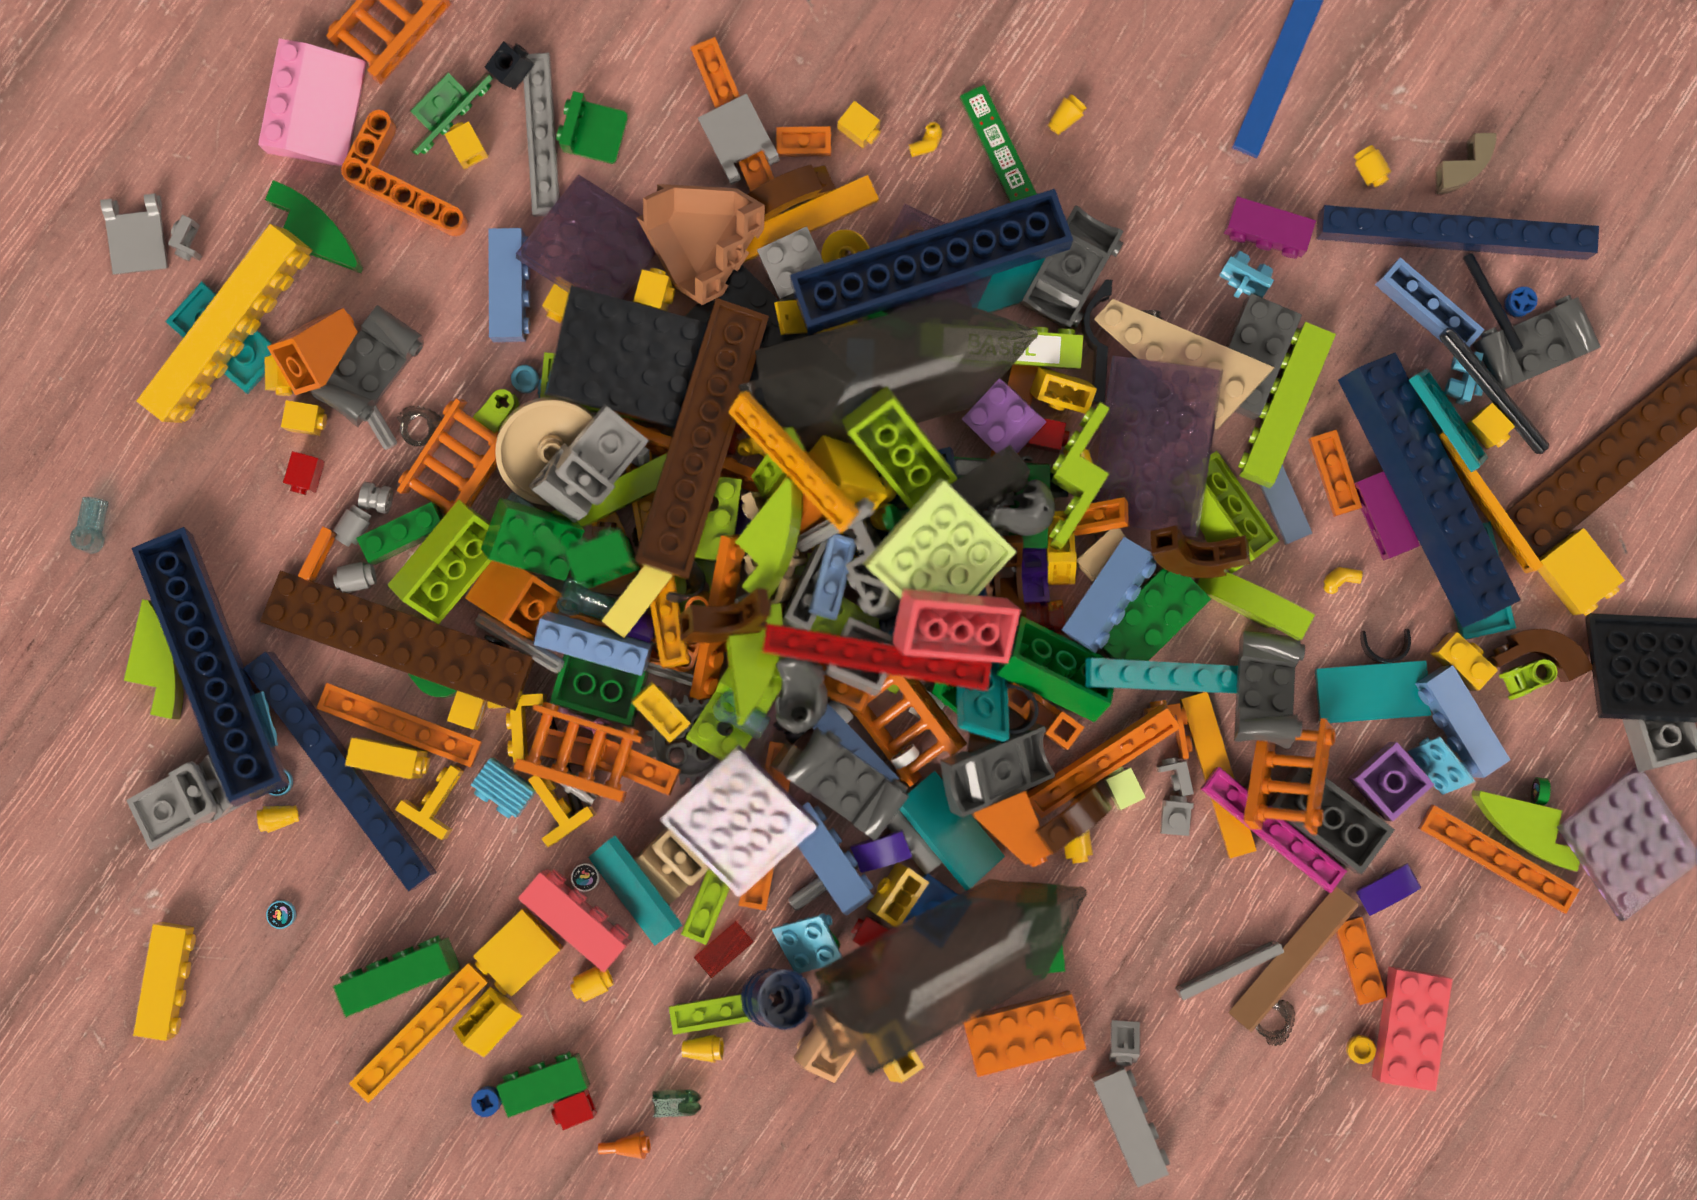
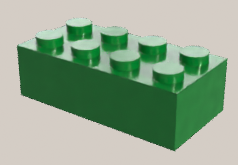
[564,528,641,589]
[1100,567,1211,661]
[997,616,1114,722]
[333,935,461,1018]

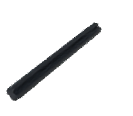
[1439,328,1550,454]

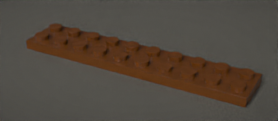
[634,298,769,579]
[1506,354,1697,557]
[260,570,534,711]

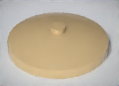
[495,397,594,506]

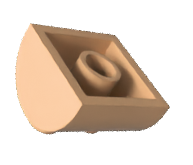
[793,1010,865,1083]

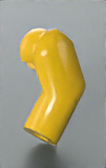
[1323,567,1363,594]

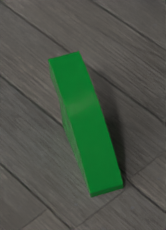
[265,180,363,274]

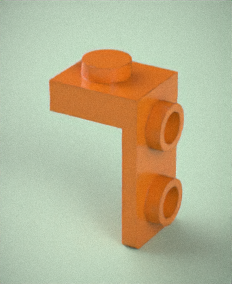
[1143,700,1192,759]

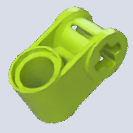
[472,389,519,433]
[1498,659,1557,700]

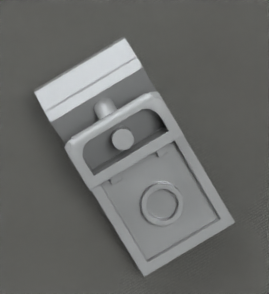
[529,404,649,523]
[845,515,901,621]
[126,754,246,850]

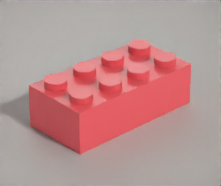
[892,589,1020,663]
[518,869,631,972]
[1372,966,1453,1091]

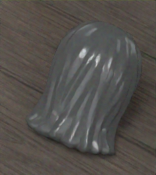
[980,479,1055,536]
[775,657,828,733]

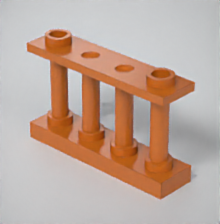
[326,0,451,85]
[396,398,499,515]
[846,674,967,787]
[513,701,644,803]
[1243,718,1336,835]

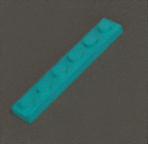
[1086,658,1238,694]

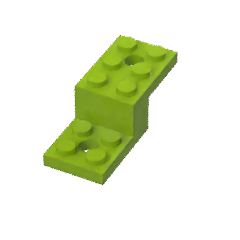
[1049,403,1110,551]
[675,477,742,613]
[686,656,784,768]

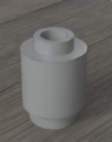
[333,504,372,547]
[333,561,377,593]

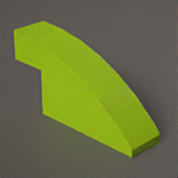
[735,478,802,598]
[1197,572,1315,640]
[124,599,184,719]
[726,603,782,725]
[1471,790,1582,872]

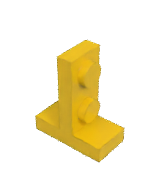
[1047,511,1077,585]
[631,682,691,742]
[487,693,547,762]
[395,765,464,840]
[528,775,596,848]

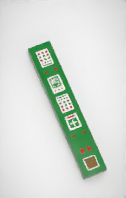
[959,85,1037,203]

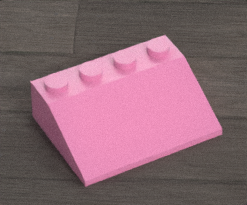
[258,39,367,166]

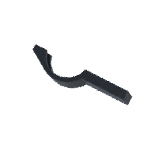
[1081,279,1113,406]

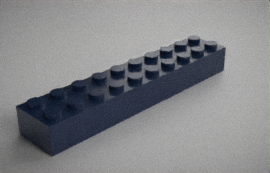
[790,188,1073,335]
[1338,352,1521,628]
[131,527,290,807]

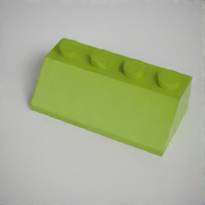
[1169,451,1279,574]

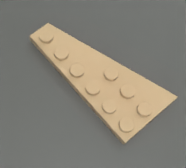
[1094,299,1275,430]

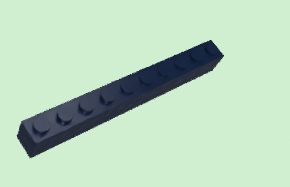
[1316,205,1599,260]
[243,651,437,892]

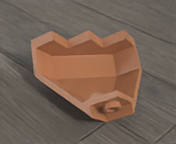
[637,184,765,305]

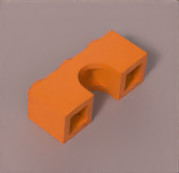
[1008,682,1085,750]

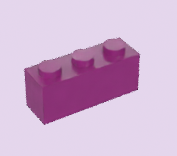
[1223,196,1316,259]
[1354,471,1420,561]

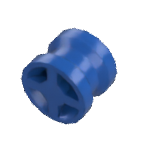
[1504,286,1538,318]
[471,1086,502,1117]

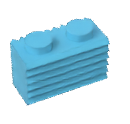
[471,758,537,819]

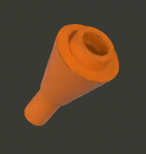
[598,1131,651,1159]

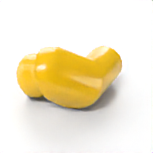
[908,122,942,157]
[737,437,767,457]

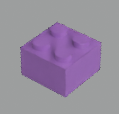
[962,378,1047,462]
[1348,742,1435,821]

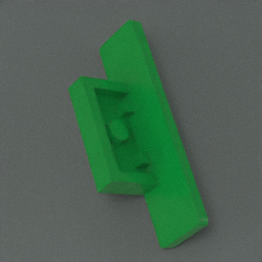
[409,72,493,155]

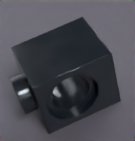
[484,41,535,90]

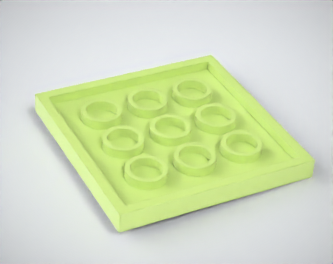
[863,478,1016,599]

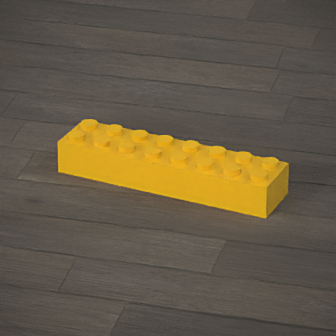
[136,224,313,423]

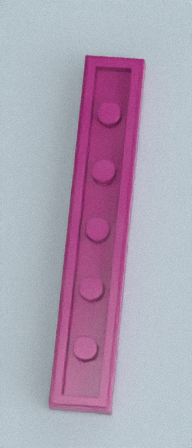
[1200,767,1347,893]

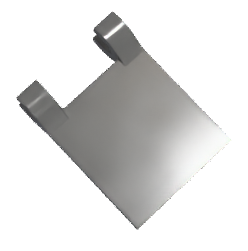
[698,93,780,185]
[100,194,168,275]

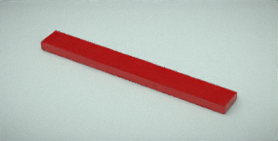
[762,623,992,691]

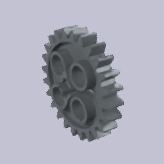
[644,695,731,786]

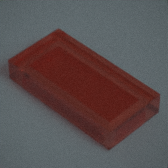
[694,920,754,979]

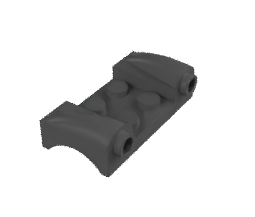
[1021,205,1124,329]
[1472,295,1601,390]
[311,305,424,427]
[1234,631,1305,749]
[940,722,1055,817]
[783,727,909,841]

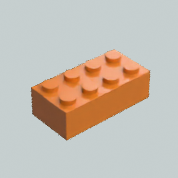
[962,990,1086,1077]

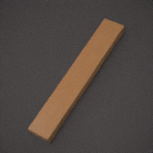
[1228,886,1359,1032]

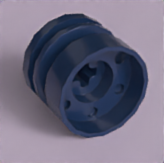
[741,968,813,1030]

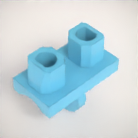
[1219,251,1274,298]
[1444,351,1489,405]

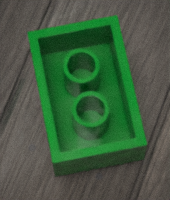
[481,498,585,581]
[550,654,649,726]

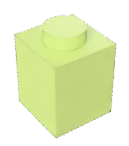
[1103,766,1146,810]

